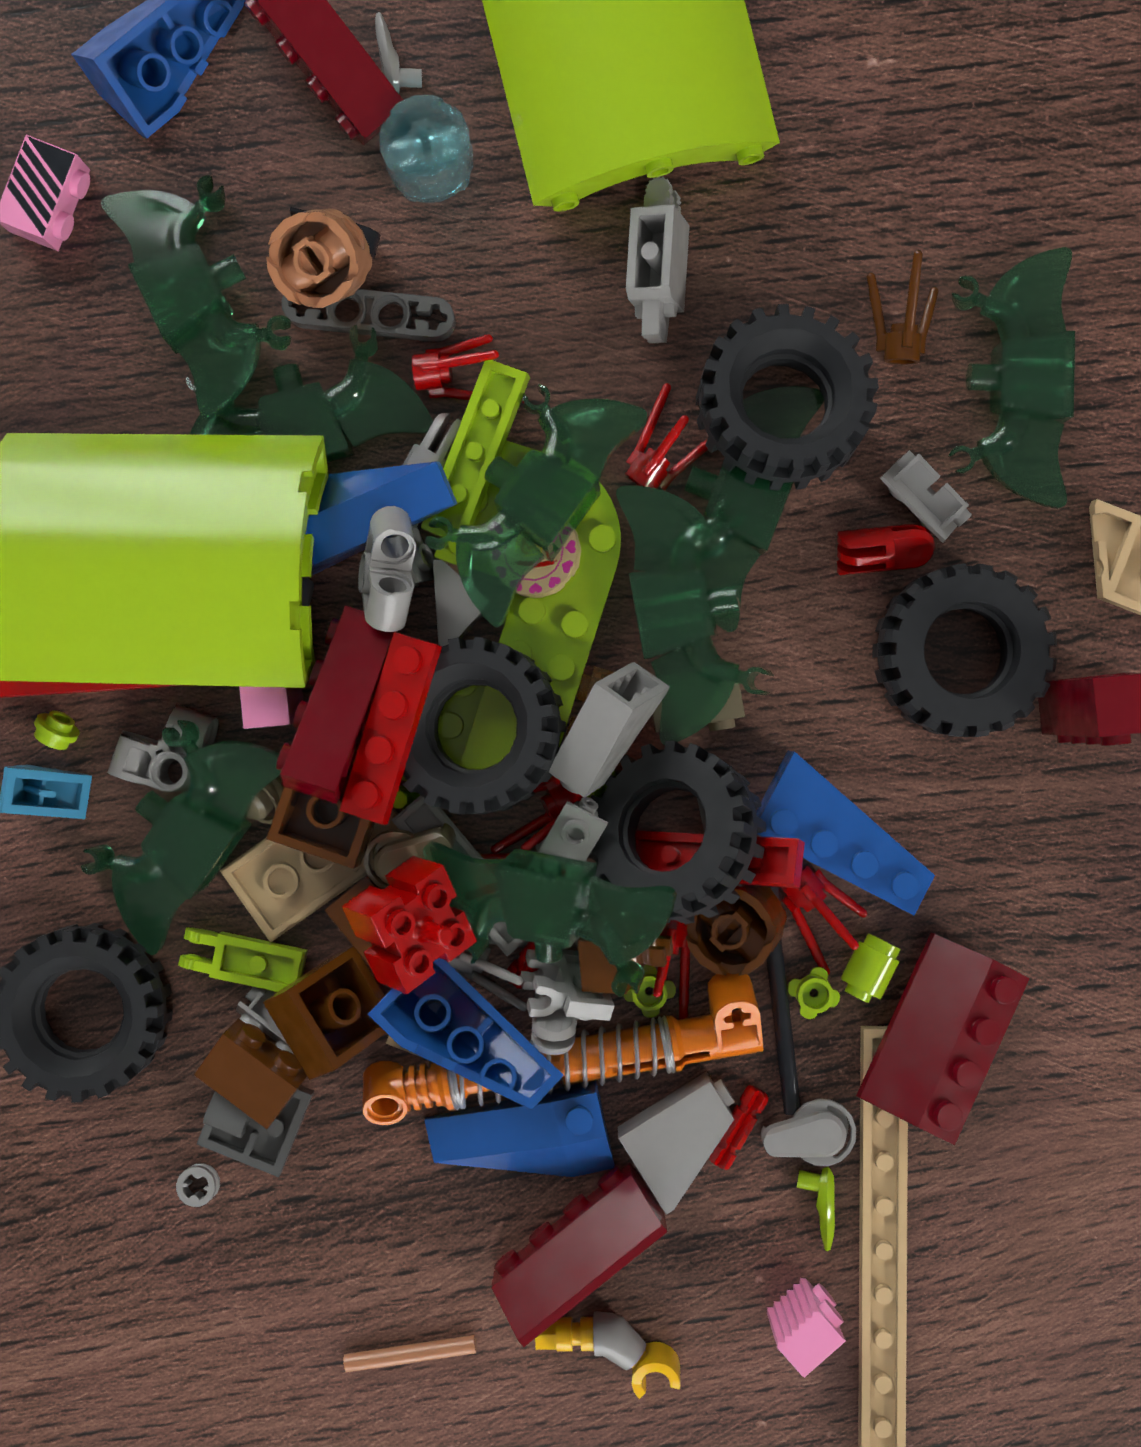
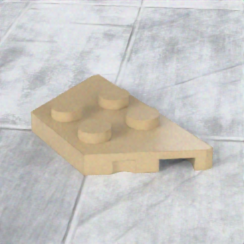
[1089,499,1141,615]

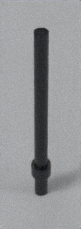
[766,886,801,1115]

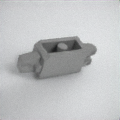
[626,176,690,343]

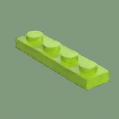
[421,360,530,546]

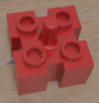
[341,856,477,994]

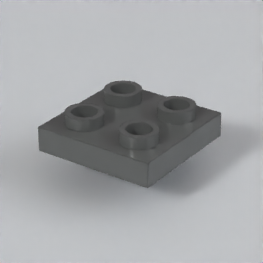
[197,1086,314,1177]

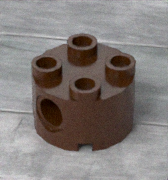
[685,884,787,976]

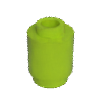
[840,933,901,1003]

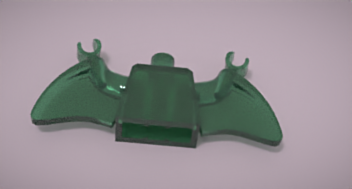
[101,175,291,420]
[948,247,1075,509]
[186,325,433,463]
[425,384,648,627]
[639,386,824,632]
[616,485,774,745]
[81,720,281,955]
[423,841,677,997]

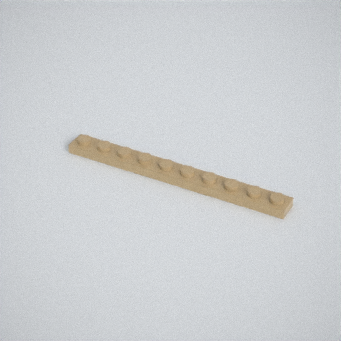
[858,1026,908,1447]

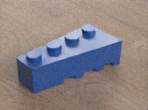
[756,750,935,915]

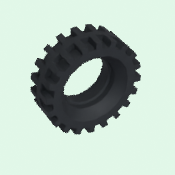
[695,304,879,491]
[403,637,566,814]
[588,741,766,924]
[0,923,173,1103]

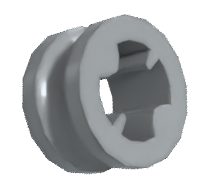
[176,1163,220,1207]

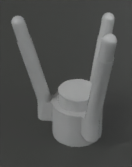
[447,928,561,1011]

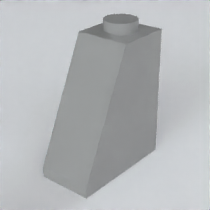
[549,662,670,798]
[617,1071,735,1215]

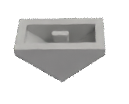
[433,560,492,646]

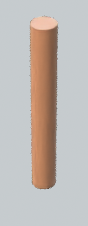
[343,1335,477,1373]

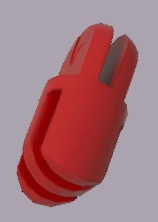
[837,524,935,576]

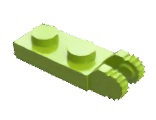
[178,927,308,992]

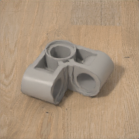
[358,506,416,632]
[107,704,219,792]

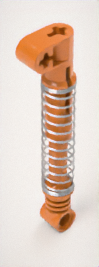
[363,973,764,1125]

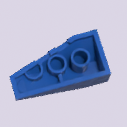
[71,0,246,139]
[306,461,458,576]
[368,958,564,1110]
[424,1080,615,1177]

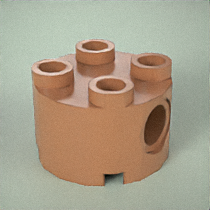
[266,209,372,308]

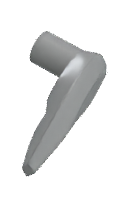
[375,12,422,93]

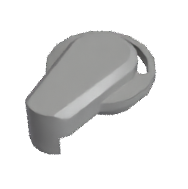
[760,1099,856,1166]

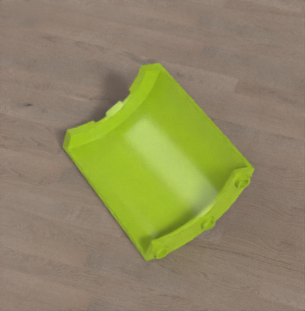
[482,0,780,212]
[0,433,329,688]

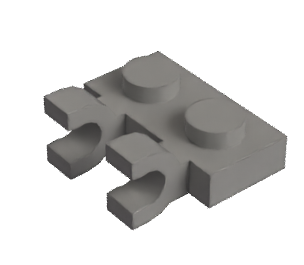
[520,949,614,1021]

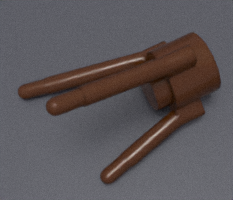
[867,250,939,365]

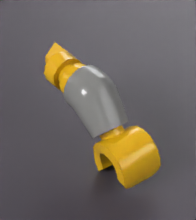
[535,1311,681,1399]

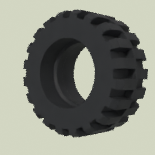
[872,563,1058,737]

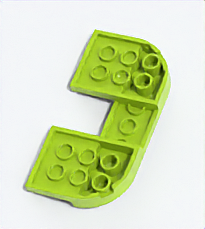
[401,440,621,781]

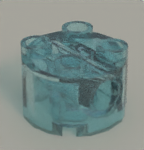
[379,95,473,203]

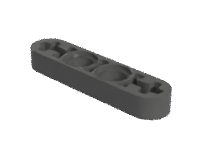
[281,289,456,342]

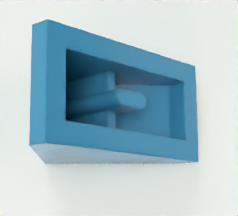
[0,765,92,819]

